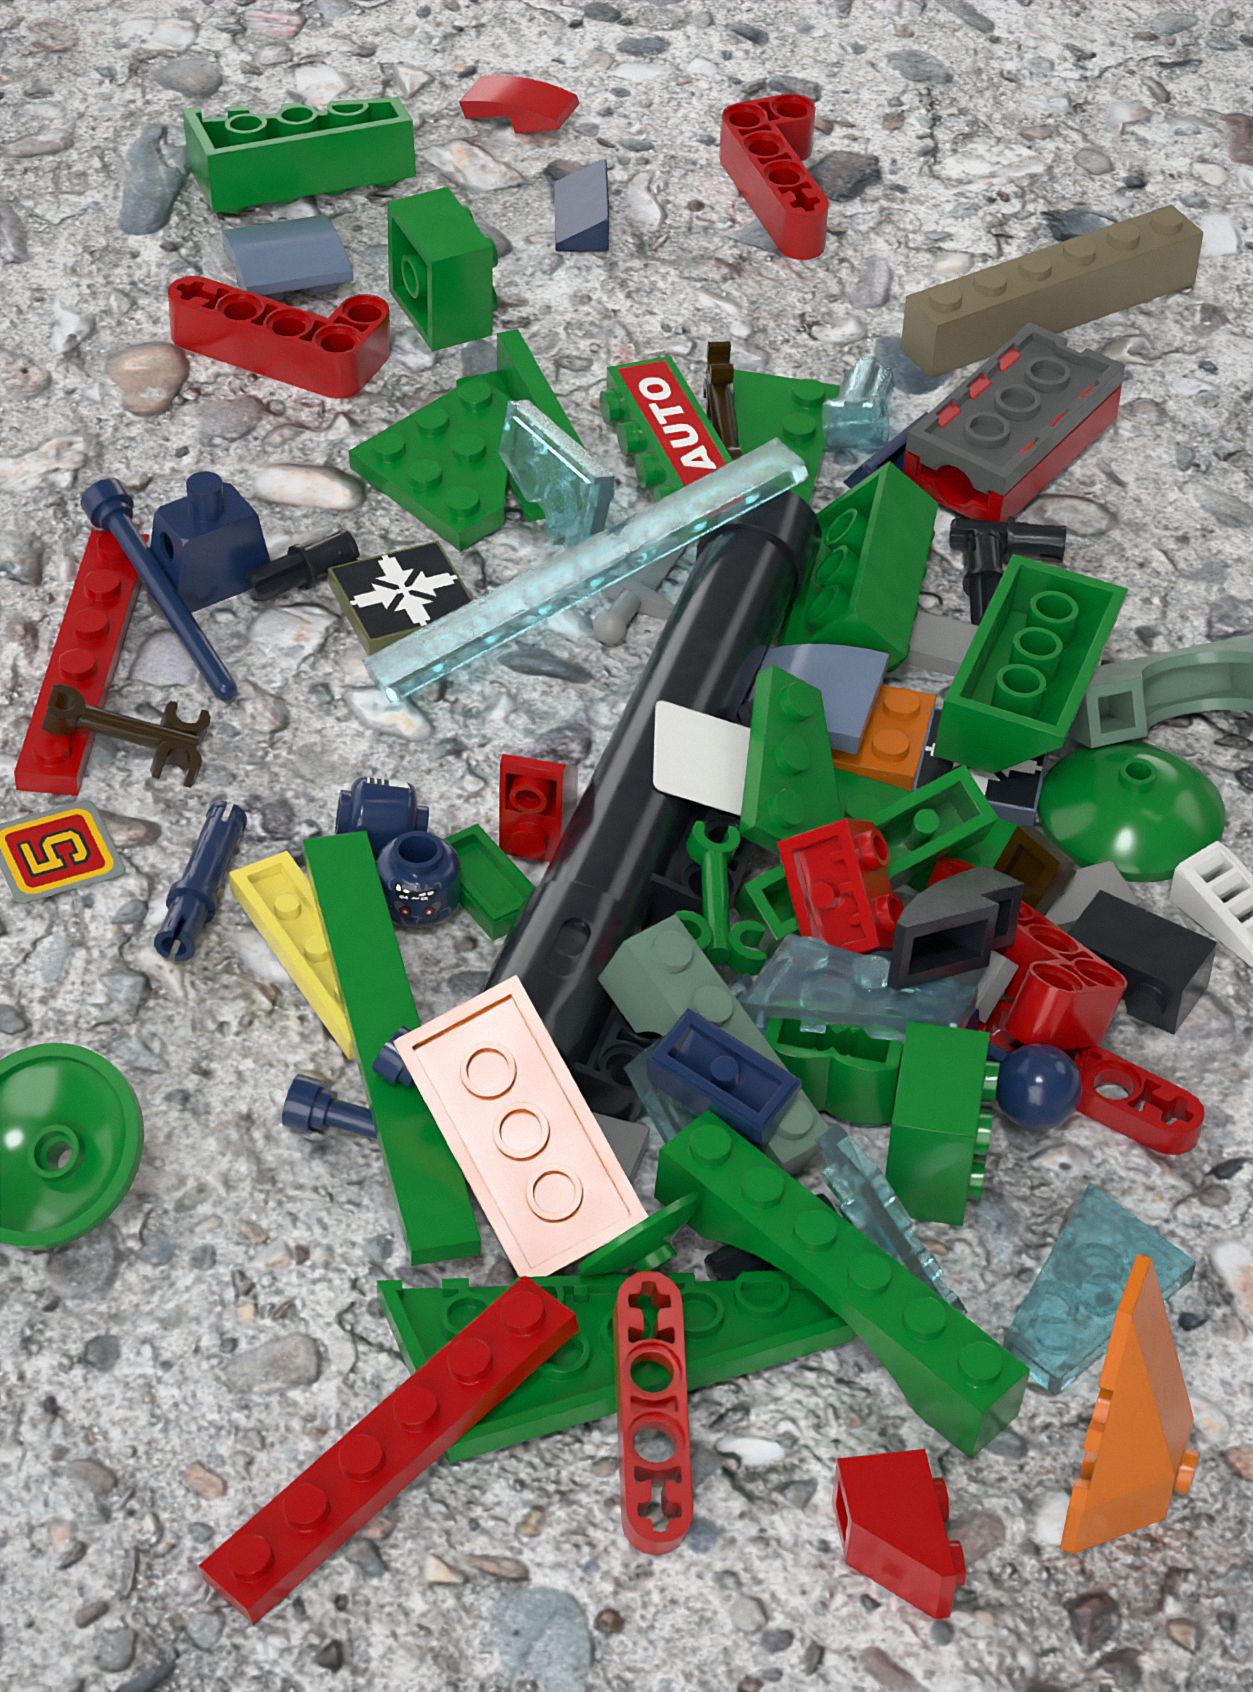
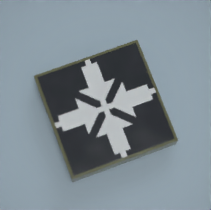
[328,541,481,658]

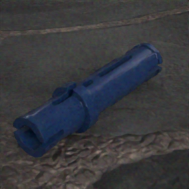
[154,801,247,962]

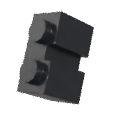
[1067,890,1218,1035]

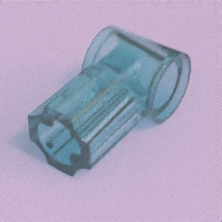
[822,357,895,450]

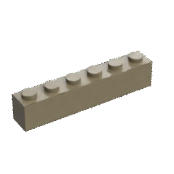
[901,204,1204,378]

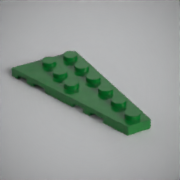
[377,1270,855,1464]

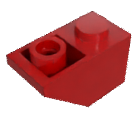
[499,754,578,862]
[832,1449,966,1619]

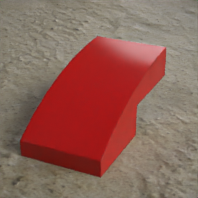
[459,75,580,134]

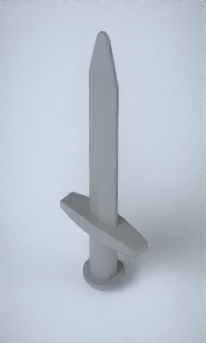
[592,524,691,644]

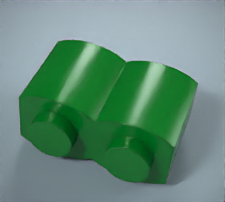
[765,1006,905,1124]

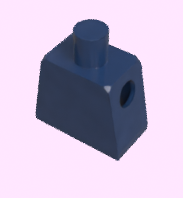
[150,471,270,613]

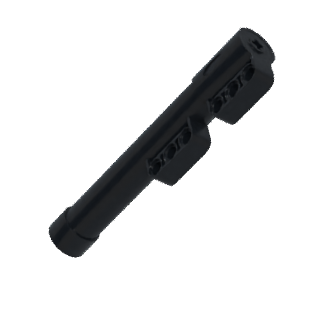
[478,482,822,1123]

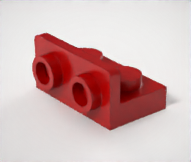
[777,818,904,970]

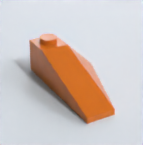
[1060,1254,1200,1554]

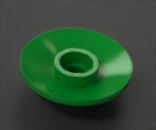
[576,1191,701,1276]

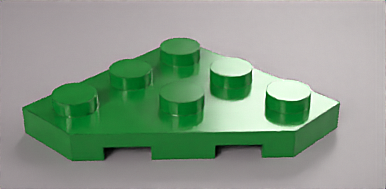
[348,375,516,551]

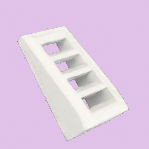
[1169,841,1253,968]

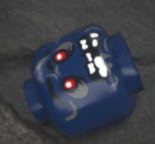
[376,831,461,928]

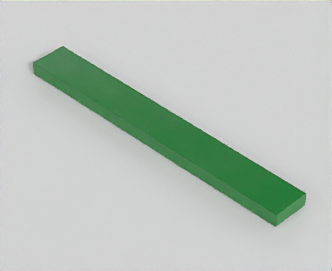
[302,831,481,1266]

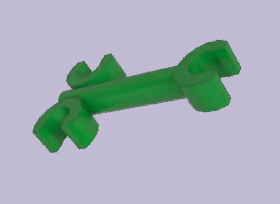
[674,821,766,976]

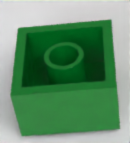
[387,187,498,352]
[880,1021,1000,1226]

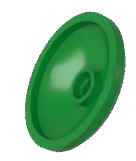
[1037,741,1226,882]
[0,1043,144,1250]

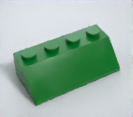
[777,461,939,673]
[933,554,1128,774]

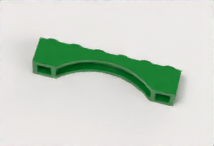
[654,1109,1031,1459]

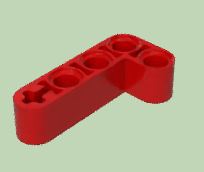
[719,93,829,260]
[168,276,390,399]
[925,857,1128,1050]

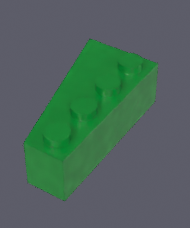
[182,97,416,213]

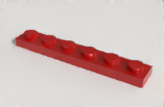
[14,529,150,796]
[198,1275,579,1625]

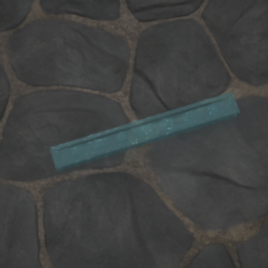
[362,438,808,703]

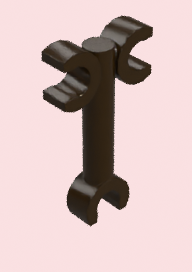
[703,341,743,470]
[42,684,211,788]

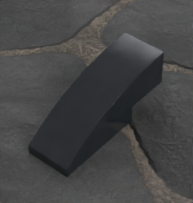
[886,865,1024,991]

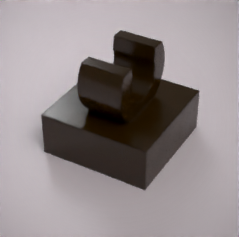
[993,826,1077,916]

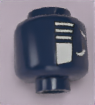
[334,777,429,860]

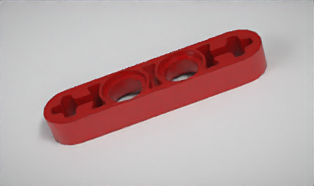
[979,1000,1205,1155]
[613,1271,693,1556]

